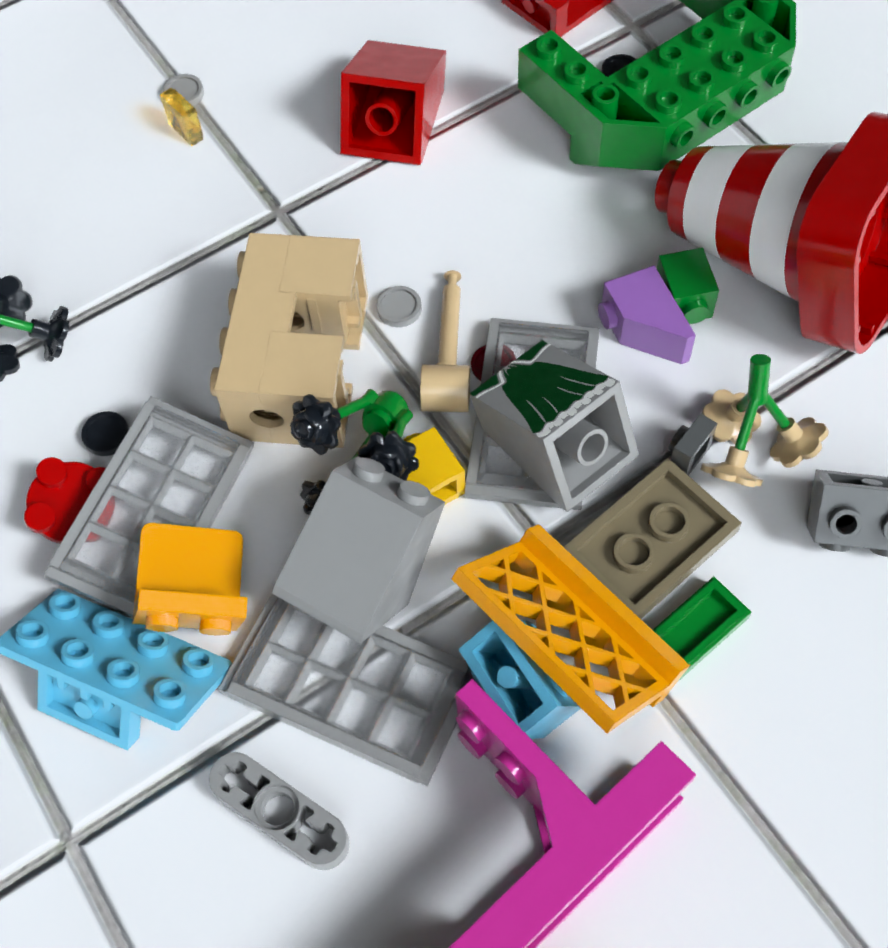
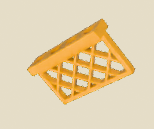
[451,524,690,733]

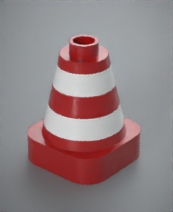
[655,111,888,354]

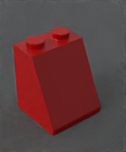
[340,40,446,165]

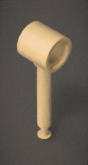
[420,270,470,413]

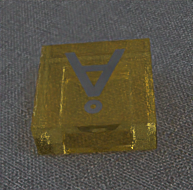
[159,87,203,146]

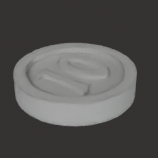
[163,74,204,109]
[377,286,422,327]

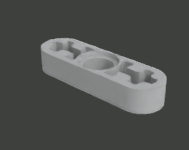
[209,752,349,870]

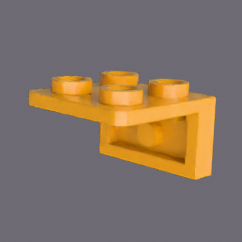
[132,523,248,636]

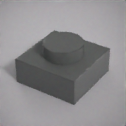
[668,414,718,476]

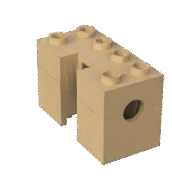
[210,233,368,448]

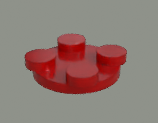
[24,457,115,544]

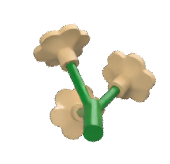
[700,354,829,487]

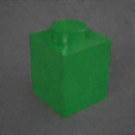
[657,247,719,324]

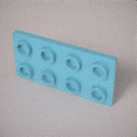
[0,589,232,751]

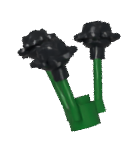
[290,389,420,515]

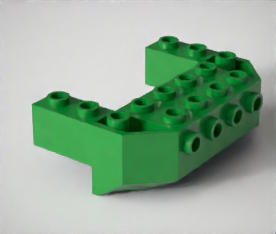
[518,0,796,171]

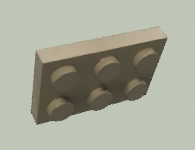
[564,458,742,619]

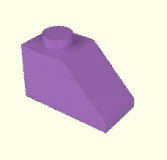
[598,266,696,364]

